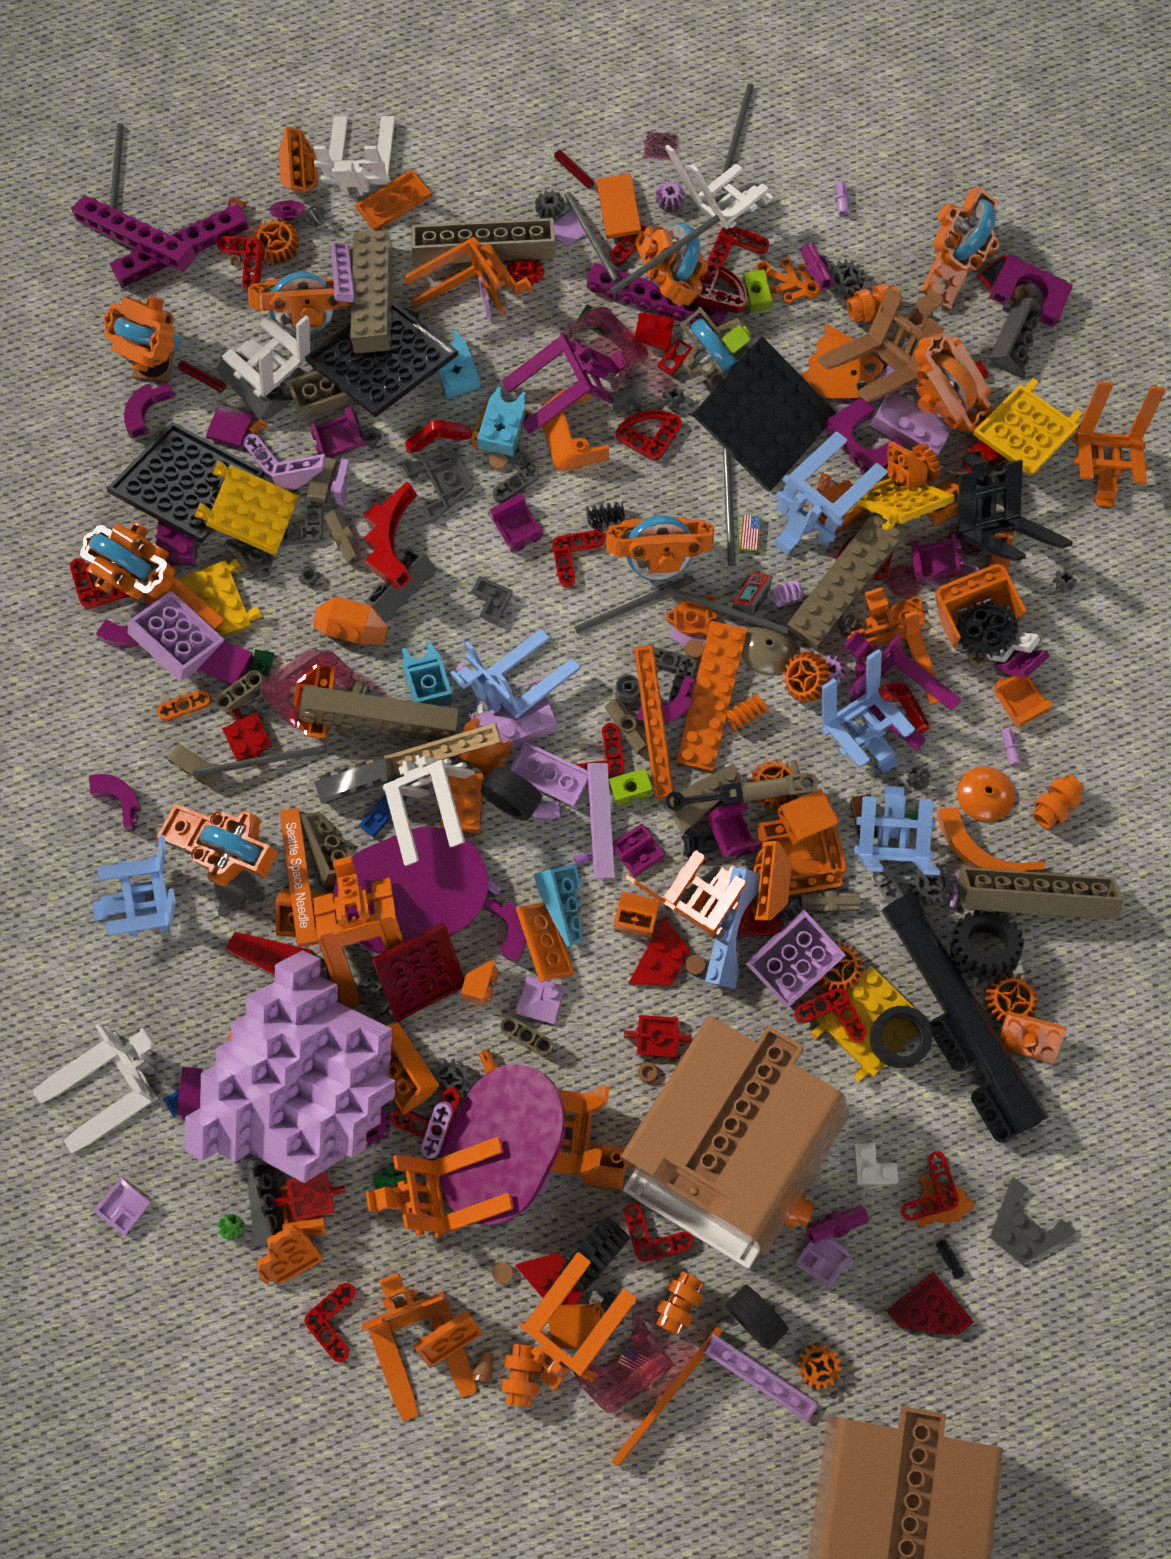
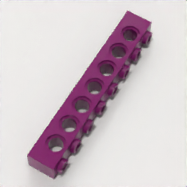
[71,195,196,272]
[109,204,249,288]
[587,262,728,332]

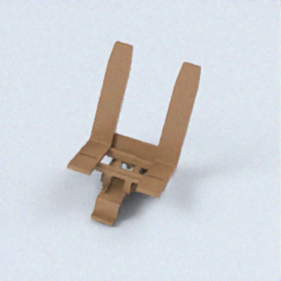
[817,287,944,402]

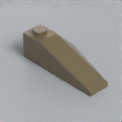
[301,812,357,889]

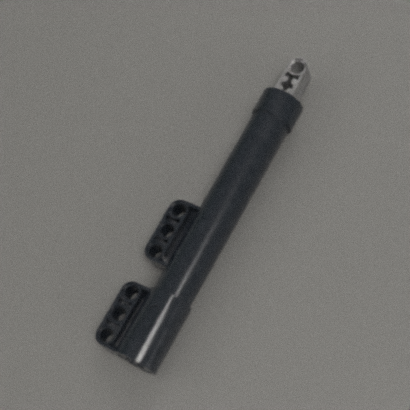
[873,867,1049,1143]

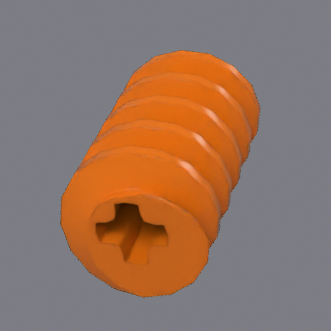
[726,694,769,732]

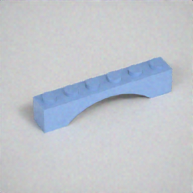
[705,867,760,990]

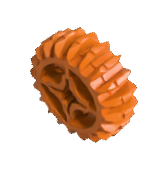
[252,218,300,265]
[782,651,832,703]
[749,759,798,810]
[816,940,864,994]
[985,973,1039,1024]

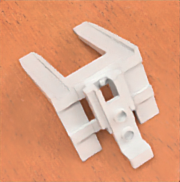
[33,1023,158,1153]

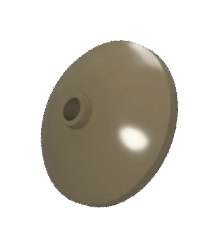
[741,621,796,675]

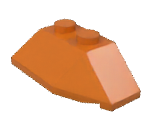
[279,126,318,193]
[313,596,388,645]
[291,664,336,739]
[750,841,792,920]

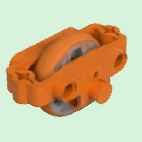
[914,333,993,432]

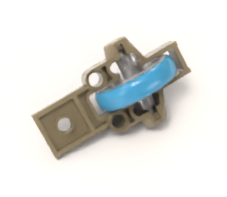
[680,307,750,388]

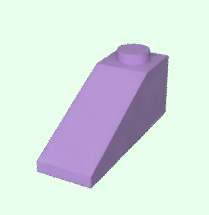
[271,454,326,490]

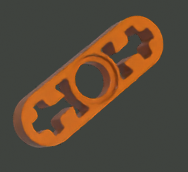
[157,690,212,721]

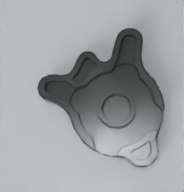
[224,539,274,578]
[214,870,265,917]

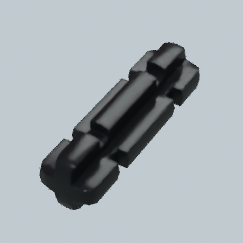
[936,1239,965,1279]

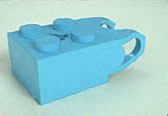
[437,330,481,399]
[477,386,526,457]
[402,641,452,706]

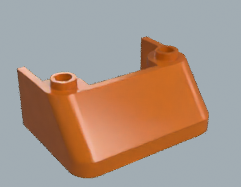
[540,389,609,471]
[935,564,1026,648]

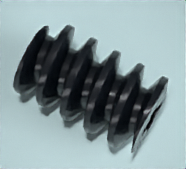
[586,502,625,529]

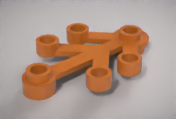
[756,257,821,304]

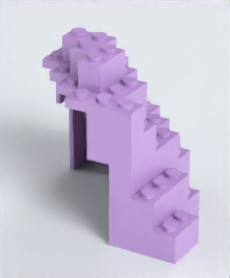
[185,950,395,1183]

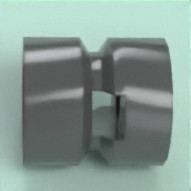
[615,674,640,706]

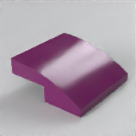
[206,405,254,448]
[994,650,1050,678]
[613,824,666,878]

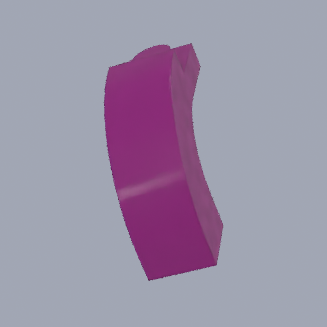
[124,383,175,439]
[96,605,150,648]
[636,676,696,724]
[89,774,141,831]
[483,898,526,964]

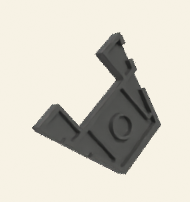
[401,454,474,524]
[989,1177,1076,1265]

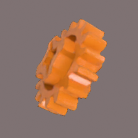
[911,443,941,484]
[796,1343,842,1390]

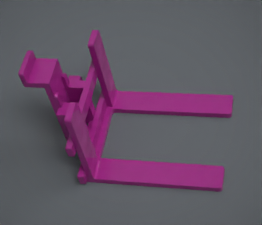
[502,332,631,434]
[844,631,961,750]

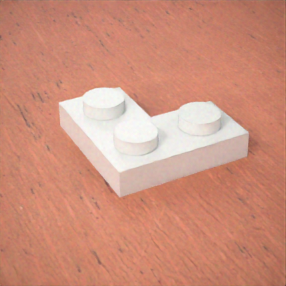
[987,631,1040,663]
[854,1143,898,1185]

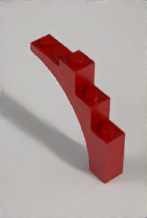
[363,481,417,591]

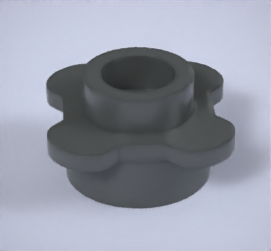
[363,429,382,449]
[299,567,321,588]

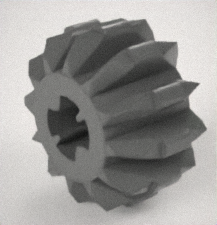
[535,189,565,220]

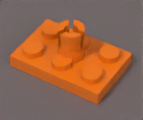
[999,1011,1067,1064]
[414,1310,483,1368]

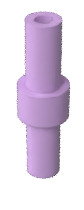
[948,871,960,910]

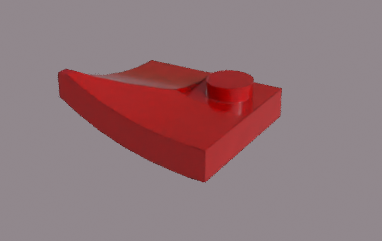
[634,312,675,351]

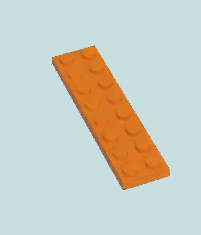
[676,621,747,772]

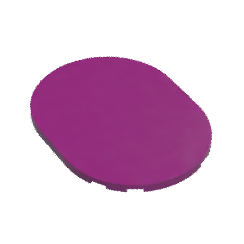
[334,827,488,953]
[439,1064,566,1226]

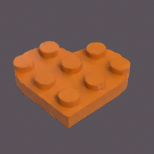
[257,1225,324,1284]

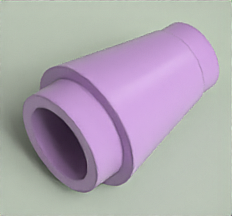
[533,800,562,819]

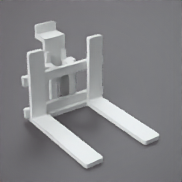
[314,116,395,195]
[665,145,773,229]
[222,315,310,398]
[383,755,475,866]

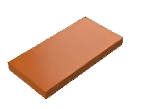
[354,169,432,231]
[596,173,641,239]
[143,576,225,631]
[516,903,575,982]

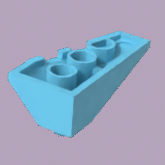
[534,863,582,946]

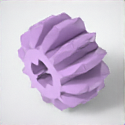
[655,180,685,211]
[772,581,804,607]
[814,655,846,686]

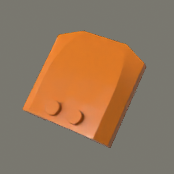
[758,820,846,897]

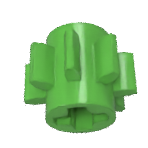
[217,1214,244,1240]

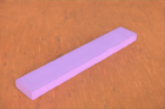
[330,242,354,303]
[587,763,615,879]
[703,1334,819,1422]

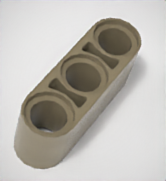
[307,457,337,504]
[215,671,268,713]
[167,744,223,790]
[500,1017,553,1057]

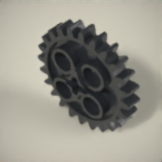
[956,600,1018,658]

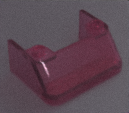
[565,306,649,390]
[259,650,354,729]
[571,1312,673,1413]

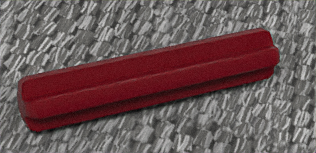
[554,149,594,189]
[178,360,226,393]

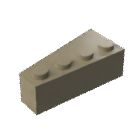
[669,764,743,835]

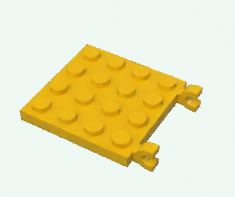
[973,378,1083,477]
[195,461,299,556]
[847,478,955,531]
[177,559,262,638]
[810,965,918,1083]

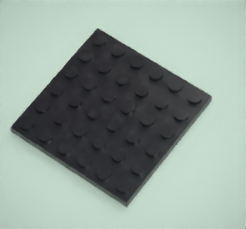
[305,301,458,418]
[691,336,836,492]
[107,422,264,544]

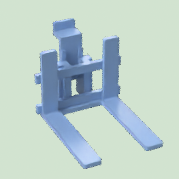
[774,432,888,555]
[451,629,581,719]
[821,649,915,773]
[854,786,940,875]
[93,835,176,937]

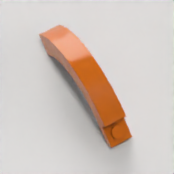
[937,807,1045,873]

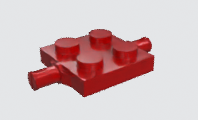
[222,708,273,768]
[624,1015,692,1058]
[275,1171,346,1221]

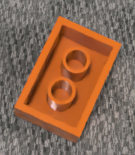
[440,773,484,835]

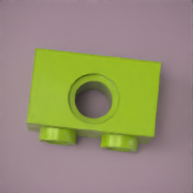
[742,270,772,313]
[722,325,751,355]
[609,768,653,806]

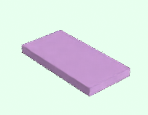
[510,741,588,808]

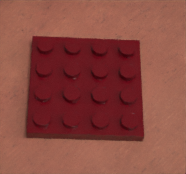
[372,922,465,1022]

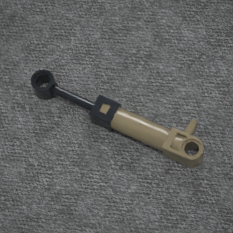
[663,760,818,813]

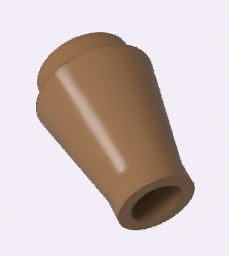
[472,1351,493,1384]

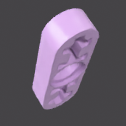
[243,434,279,478]
[421,1101,453,1159]

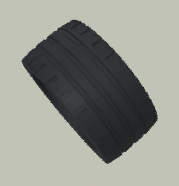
[480,766,542,821]
[870,1006,932,1068]
[725,1284,789,1350]

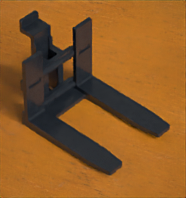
[956,450,1073,561]

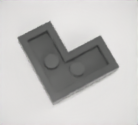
[471,576,513,624]

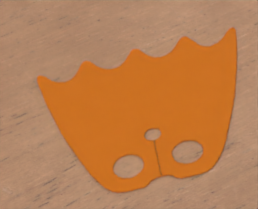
[801,324,883,398]

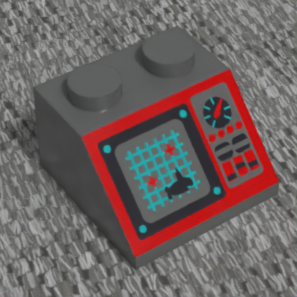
[731,573,773,615]

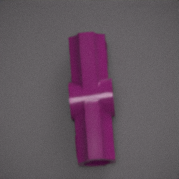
[801,243,834,291]
[806,1205,869,1244]

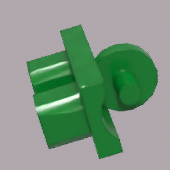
[372,1163,407,1190]

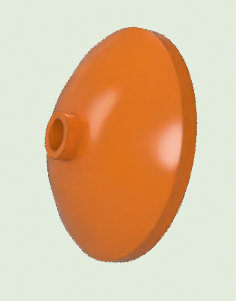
[957,766,1015,822]

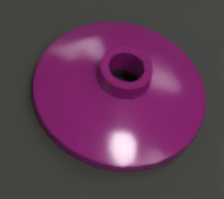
[270,200,305,221]

